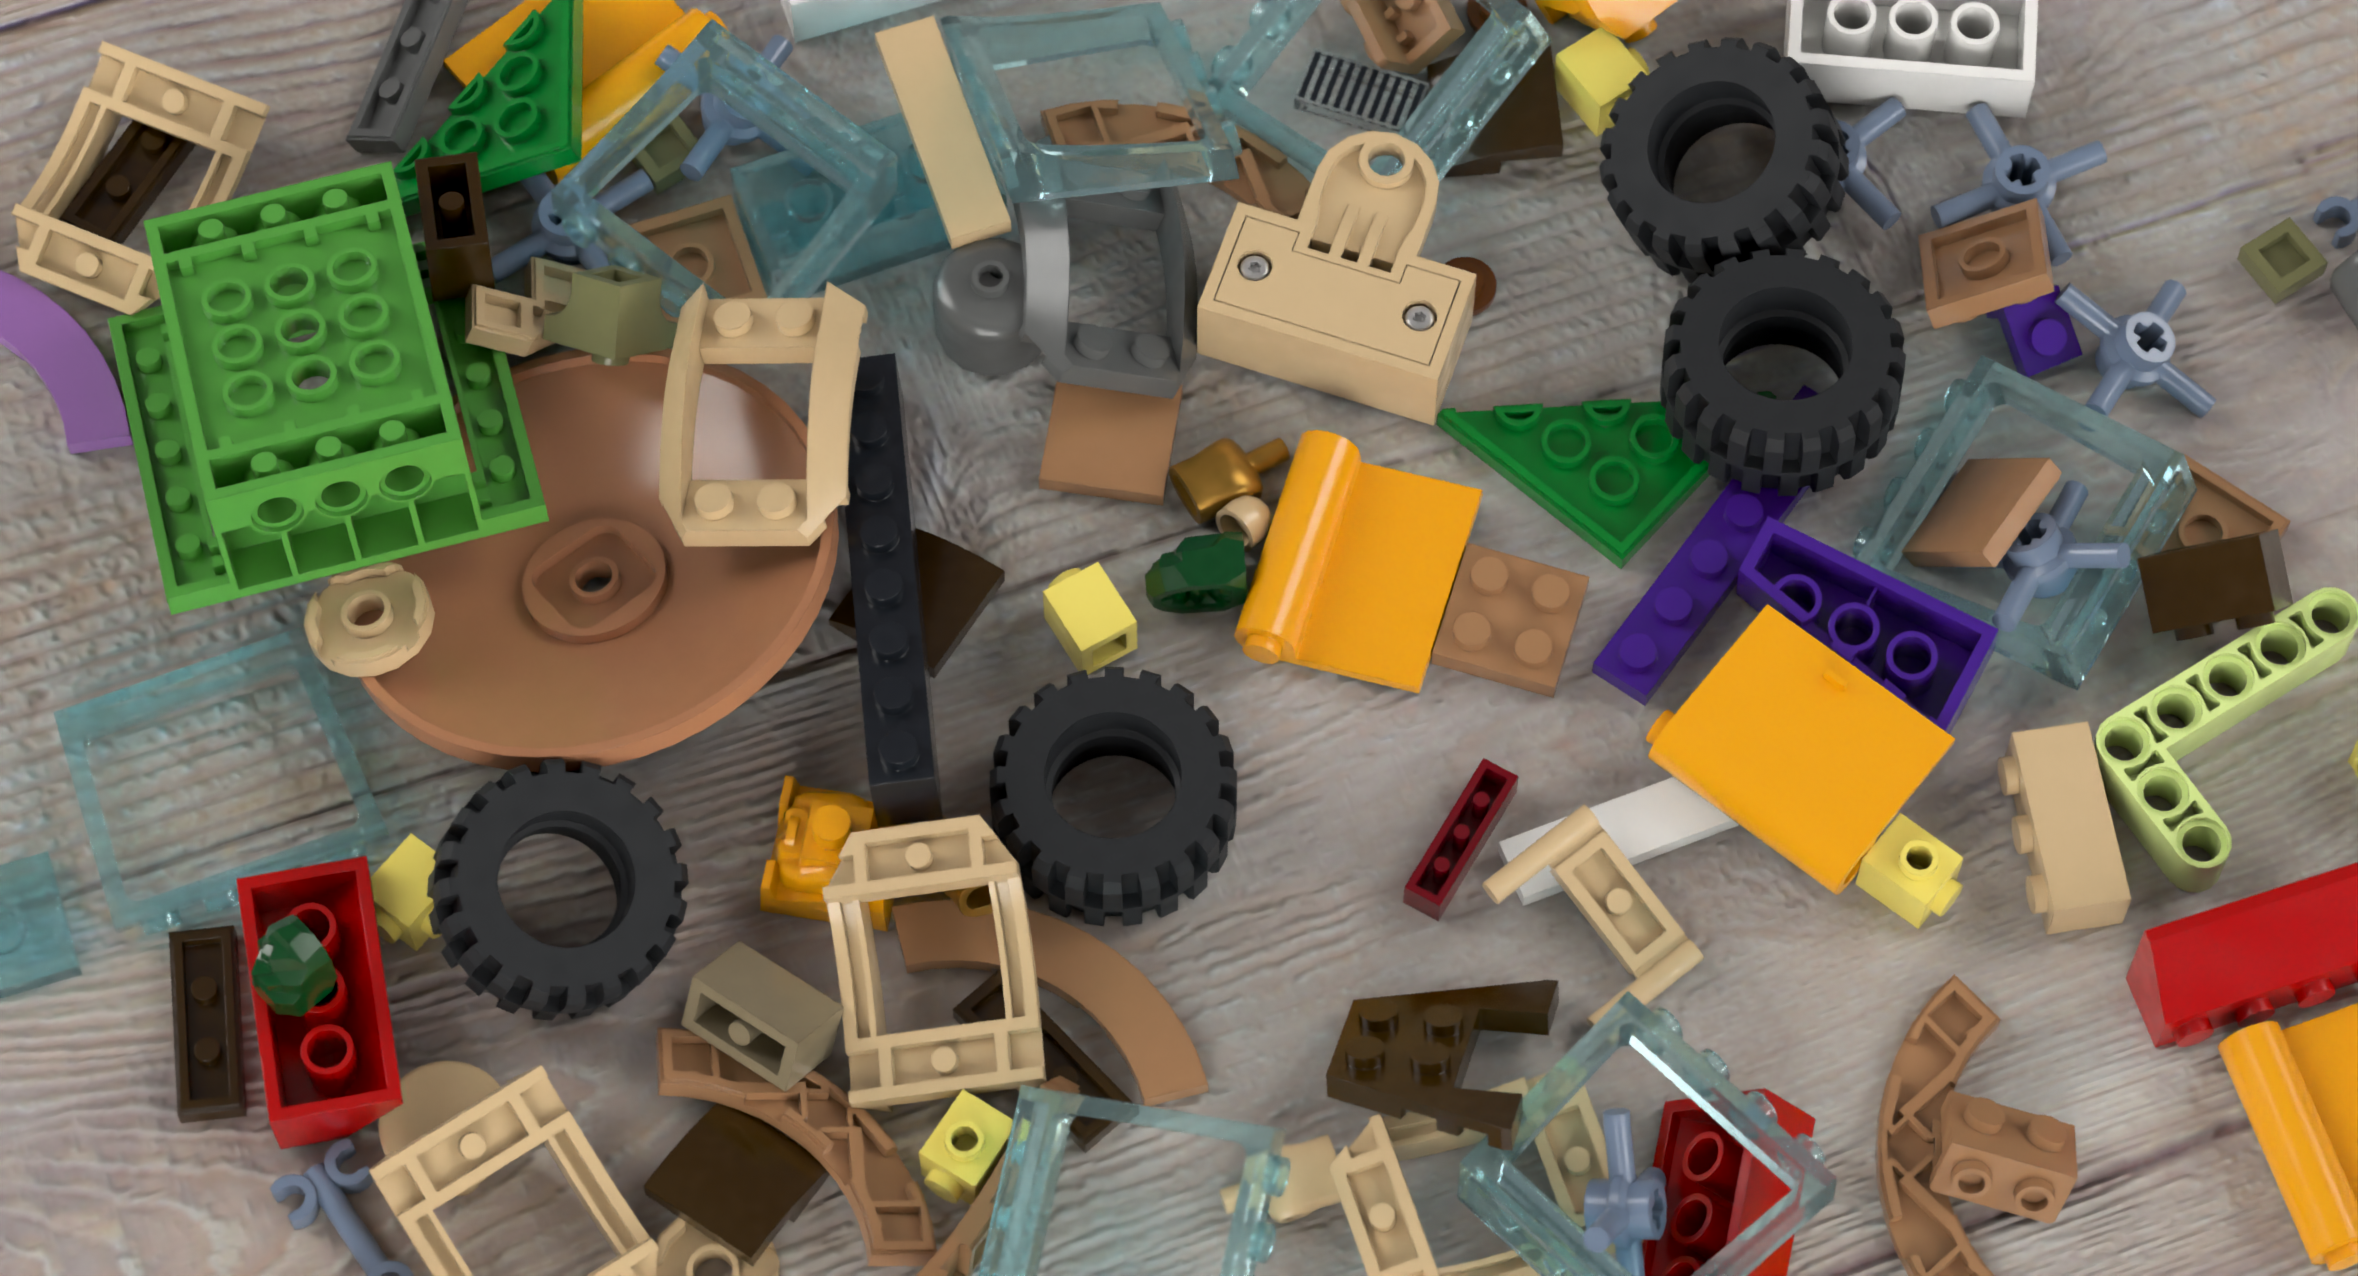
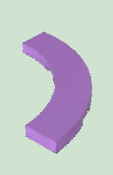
[0,270,133,454]

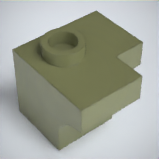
[543,265,678,366]

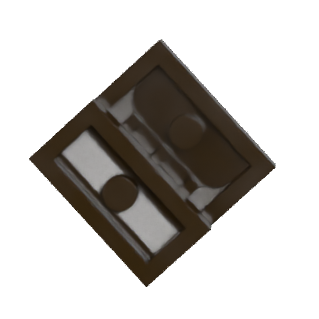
[1426,38,1564,178]
[829,528,1005,679]
[643,1103,830,1267]

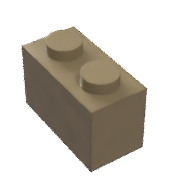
[681,940,844,1092]

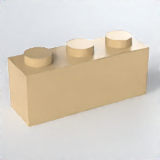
[1998,721,2132,935]

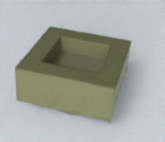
[622,108,698,195]
[2237,217,2328,304]

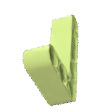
[2093,587,2358,892]

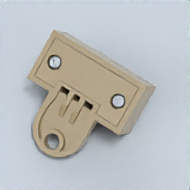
[1197,131,1477,426]

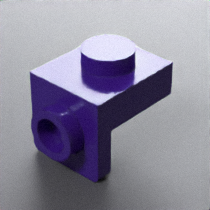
[1986,285,2083,378]

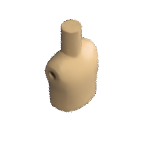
[1219,1134,1341,1223]

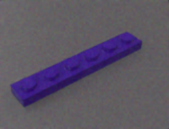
[1592,385,1819,706]

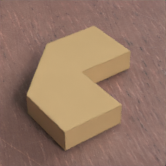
[465,256,585,357]

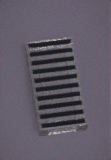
[1294,48,1430,141]

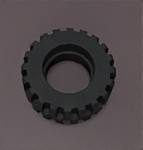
[1599,37,1849,283]
[1660,248,1906,496]
[989,667,1237,926]
[427,759,689,1021]

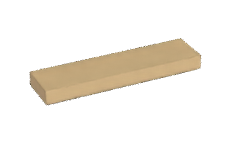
[875,15,1012,249]

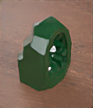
[1145,532,1247,614]
[251,914,337,1016]

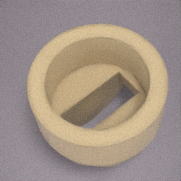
[1216,495,1271,552]

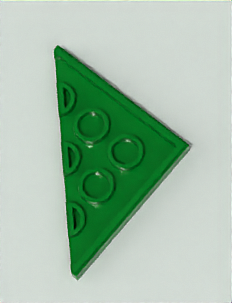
[394,0,583,217]
[1436,391,1777,569]

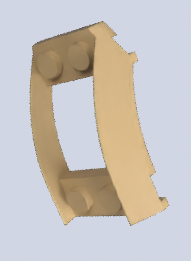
[11,41,270,316]
[659,281,868,547]
[822,815,1046,1112]
[1329,1058,1644,1276]
[368,1065,659,1276]

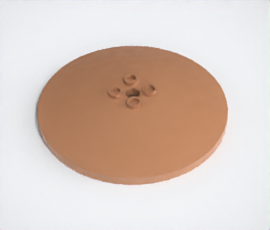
[332,348,839,772]

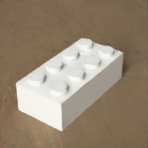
[1783,0,2038,118]

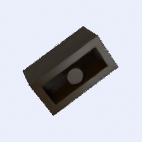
[414,152,495,302]
[2137,529,2293,641]

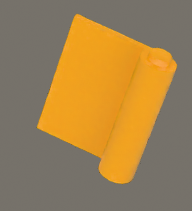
[443,0,731,185]
[1234,430,1483,694]
[1645,604,1955,895]
[2218,1003,2358,1271]

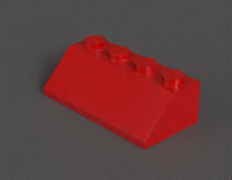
[236,856,404,1150]
[2125,862,2358,1048]
[1642,1088,1816,1276]

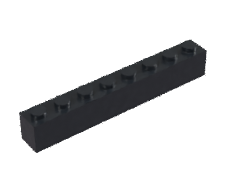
[845,353,943,827]

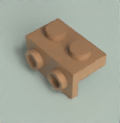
[1340,0,1466,75]
[1930,1090,2078,1224]

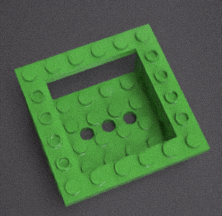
[107,161,549,615]

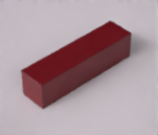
[1403,758,1519,921]

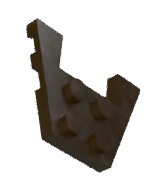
[1326,980,1559,1151]

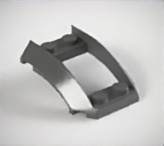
[1003,135,1198,399]

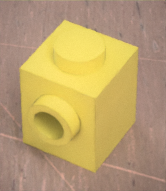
[1554,27,1650,137]
[1043,562,1138,675]
[1855,813,1964,929]
[371,833,442,952]
[919,1089,1019,1205]

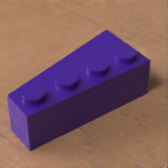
[1736,516,1999,735]

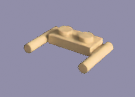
[1482,804,1704,1039]

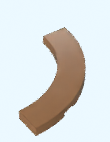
[1040,100,1311,219]
[892,899,1208,1107]
[1875,974,2001,1276]
[655,1027,937,1266]

